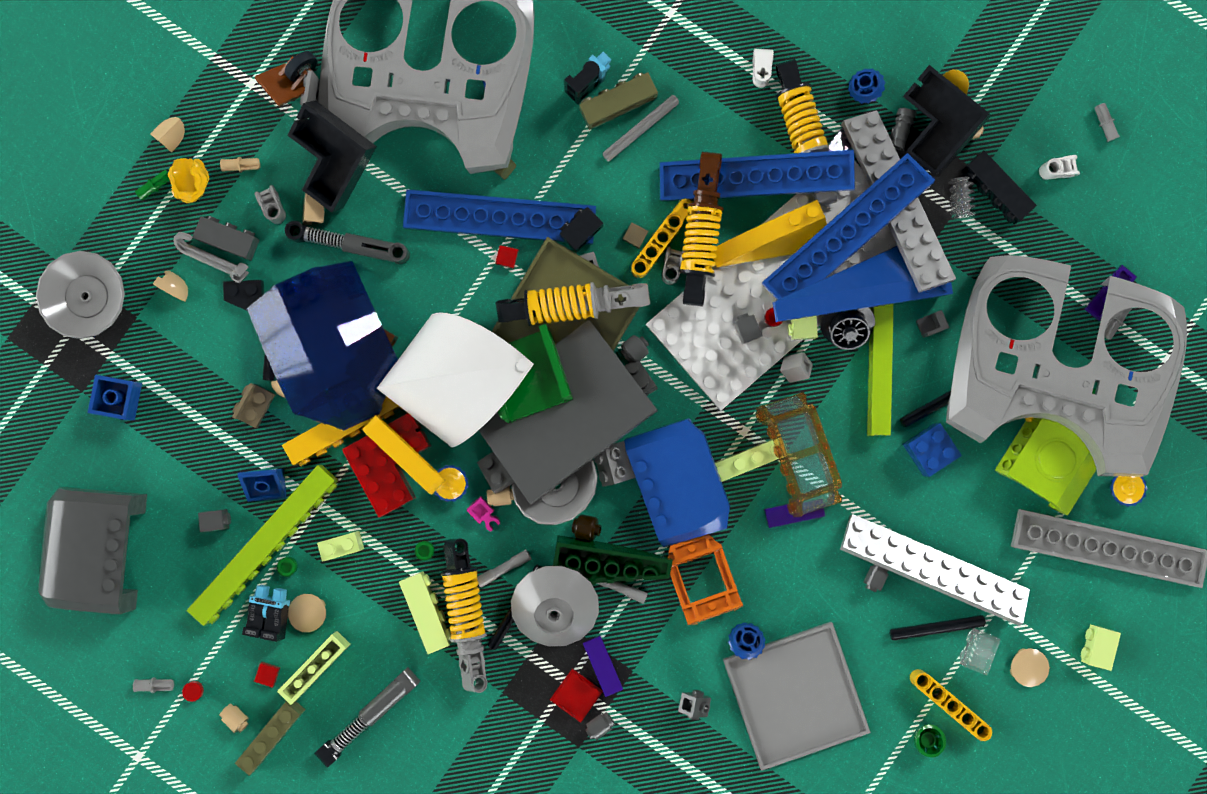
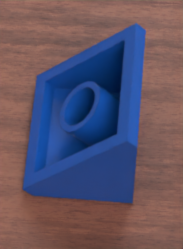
[237,469,286,502]

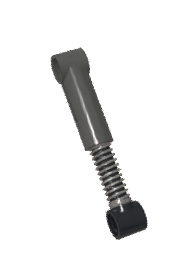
[285,221,410,264]
[314,667,421,768]

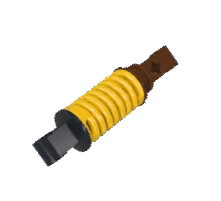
[679,152,724,307]

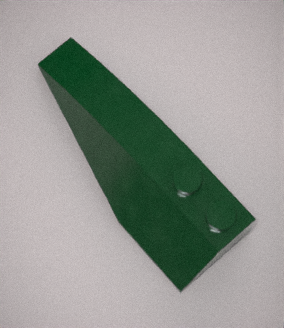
[553,535,673,585]

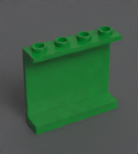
[498,324,573,423]

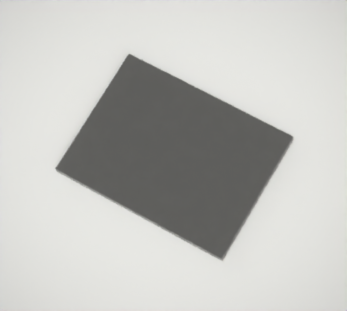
[479,320,658,504]

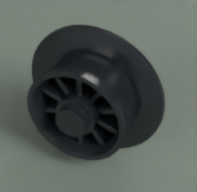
[820,308,875,350]

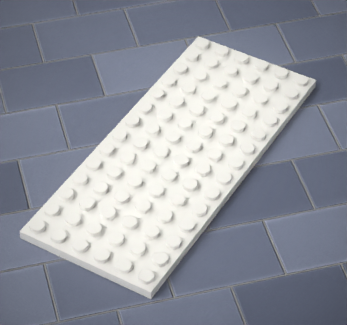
[646,160,897,411]

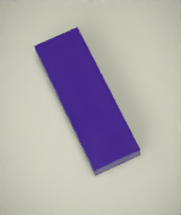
[1084,265,1137,321]
[764,497,825,528]
[583,635,623,697]

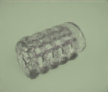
[949,177,976,219]

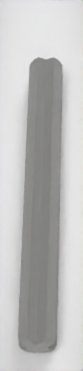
[603,95,679,161]

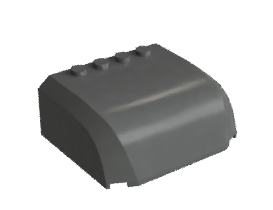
[38,487,147,614]

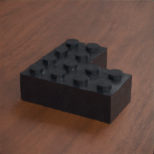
[903,65,992,177]
[287,100,377,213]

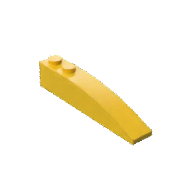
[711,200,827,268]

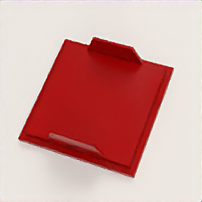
[550,668,603,723]

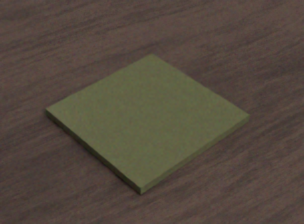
[492,237,640,351]

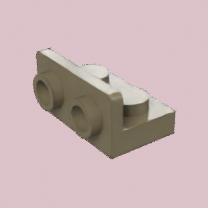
[232,383,276,428]

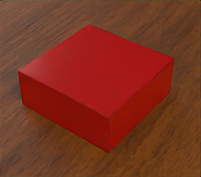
[495,245,519,269]
[254,662,280,687]

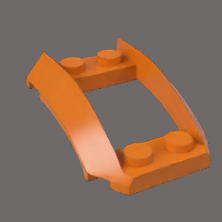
[668,534,743,625]

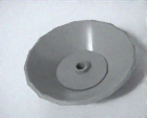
[36,251,125,339]
[512,459,598,525]
[511,566,599,647]

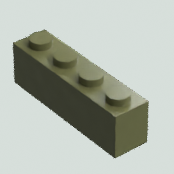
[579,72,658,130]
[235,701,306,776]

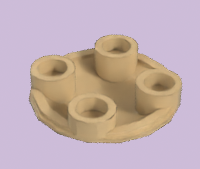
[288,594,326,632]
[1010,648,1050,687]

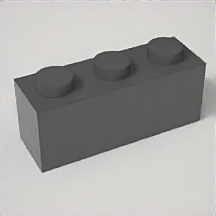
[193,216,260,261]

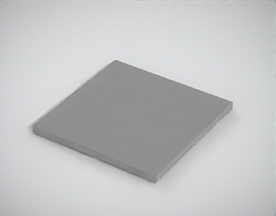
[723,622,871,771]

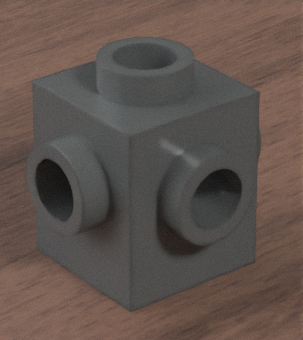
[678,690,711,720]

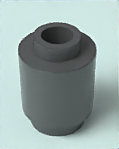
[864,564,889,592]
[585,712,615,740]

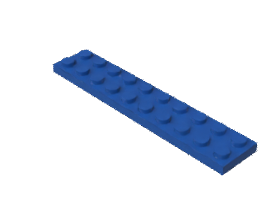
[660,150,855,202]
[762,153,935,300]
[403,189,596,245]

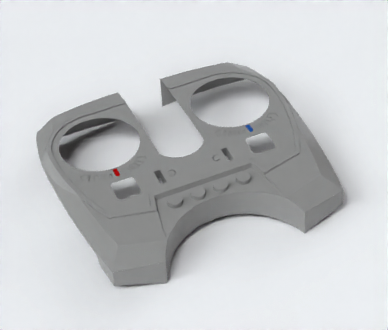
[319,0,535,174]
[946,255,1187,477]

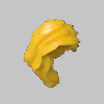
[168,158,209,203]

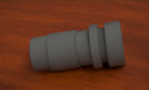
[890,108,917,150]

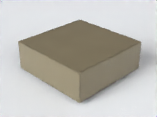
[623,223,648,248]

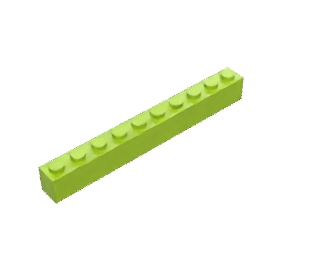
[186,465,339,626]

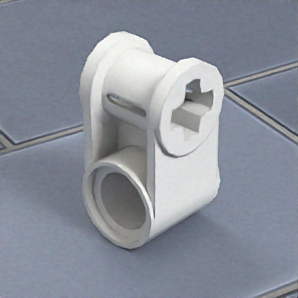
[752,49,774,88]
[1039,155,1080,180]

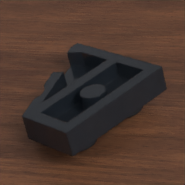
[223,280,265,317]

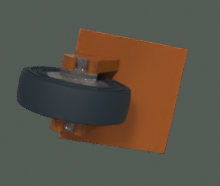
[255,51,318,107]

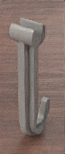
[173,232,249,283]

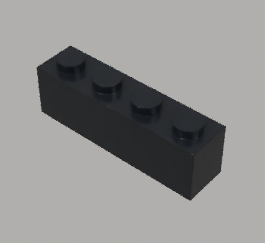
[962,150,1037,224]

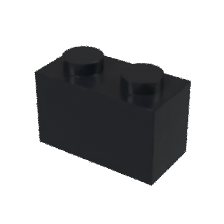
[560,207,604,253]

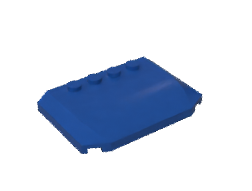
[624,418,730,547]

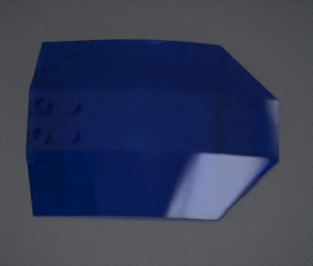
[247,261,398,431]

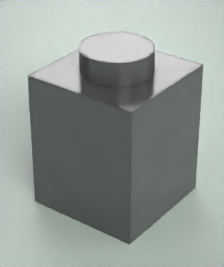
[734,313,762,344]
[198,509,231,532]

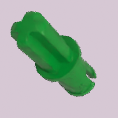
[135,170,170,201]

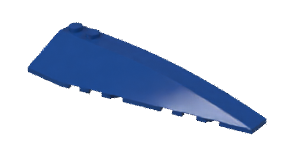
[772,246,953,322]

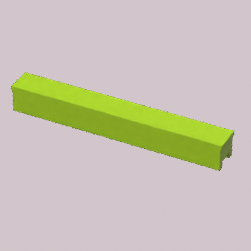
[867,304,893,436]

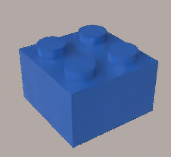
[87,375,142,420]
[902,423,962,477]

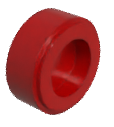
[764,308,783,327]
[182,681,204,702]

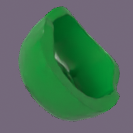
[914,724,946,758]

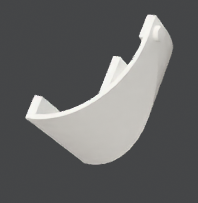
[377,313,534,448]

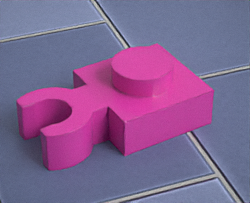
[466,496,500,531]

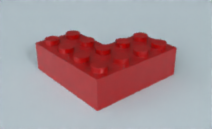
[342,413,432,518]

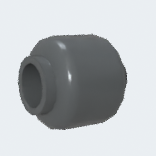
[620,335,649,362]

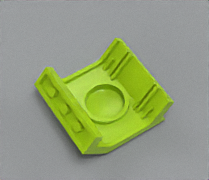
[995,418,1096,516]

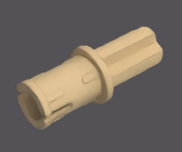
[220,157,260,172]

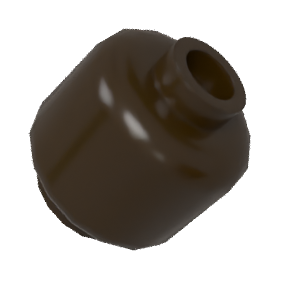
[572,514,602,541]

